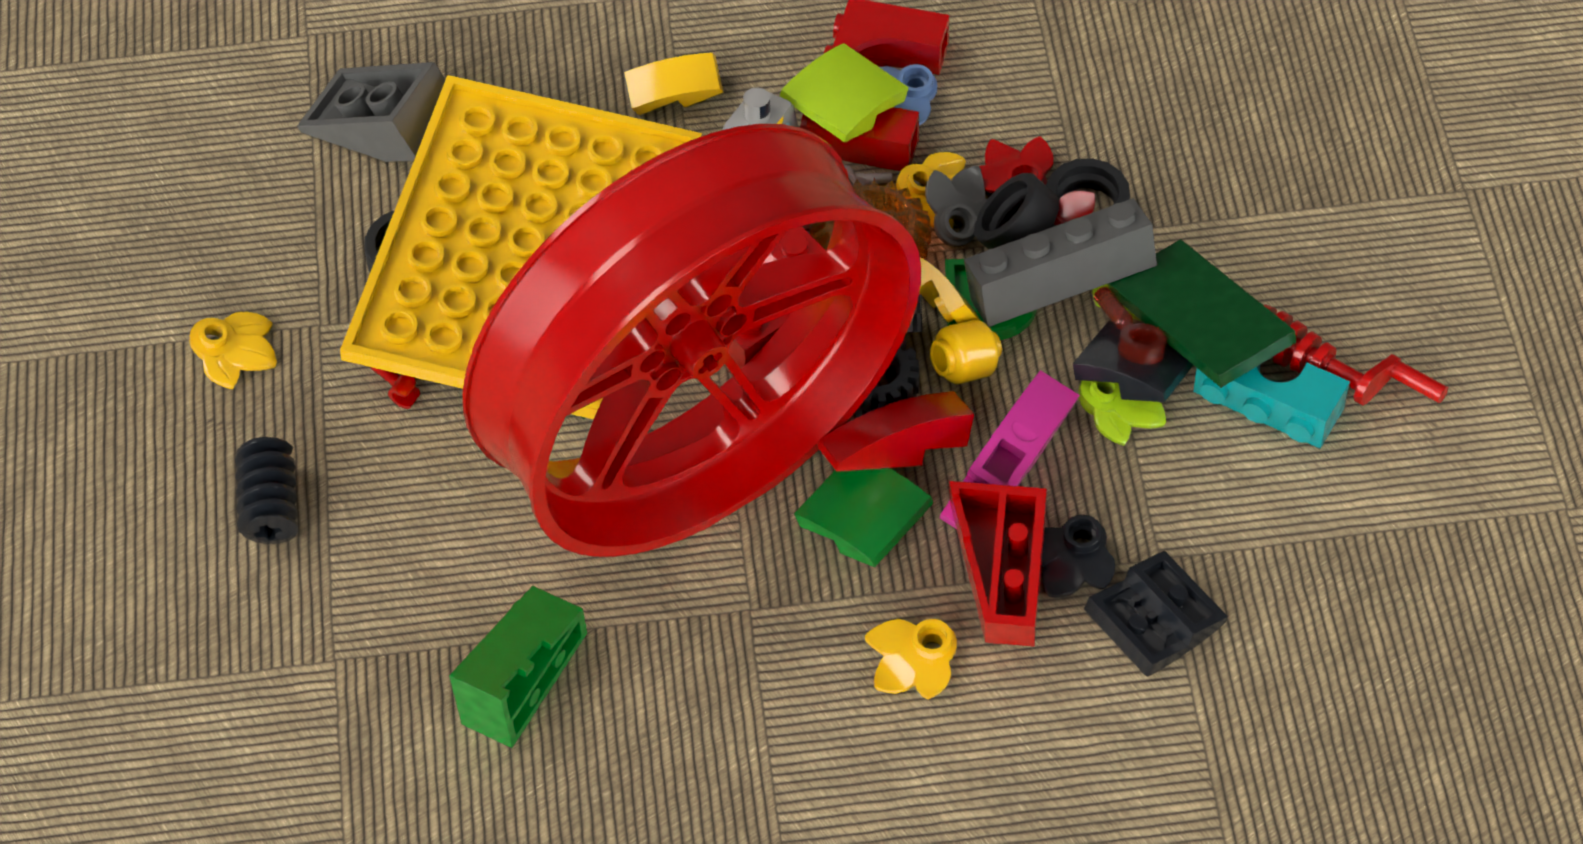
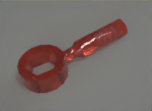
[1094,287,1167,365]

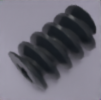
[235,437,299,544]

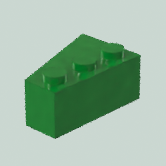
[449,585,587,748]

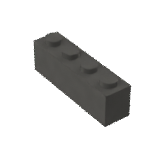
[964,198,1157,327]

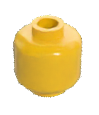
[930,319,1002,385]

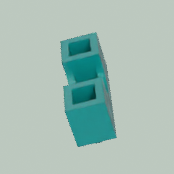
[1193,363,1350,449]

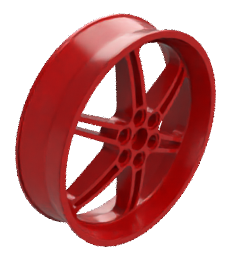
[463,124,921,557]

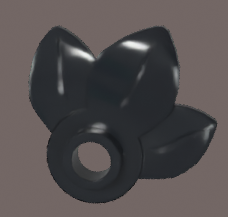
[1041,515,1115,598]

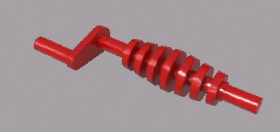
[1264,304,1449,406]

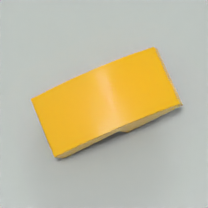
[624,53,724,115]
[919,257,980,323]

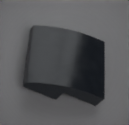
[1073,320,1193,402]
[1084,550,1228,677]

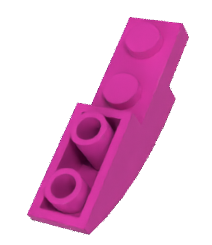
[939,370,1080,529]

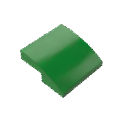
[794,468,934,567]

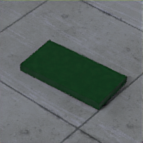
[1108,239,1296,388]

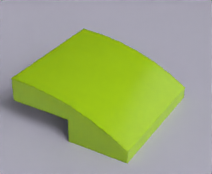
[779,43,909,142]

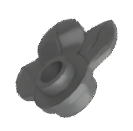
[925,166,988,247]

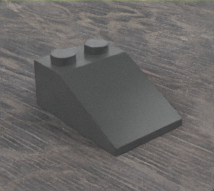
[297,62,446,162]

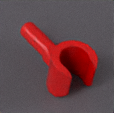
[370,367,421,409]

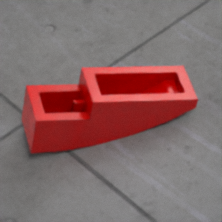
[818,391,974,471]

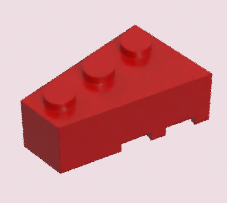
[949,481,1047,647]

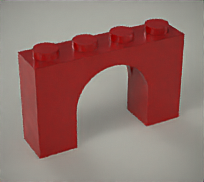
[800,0,950,171]

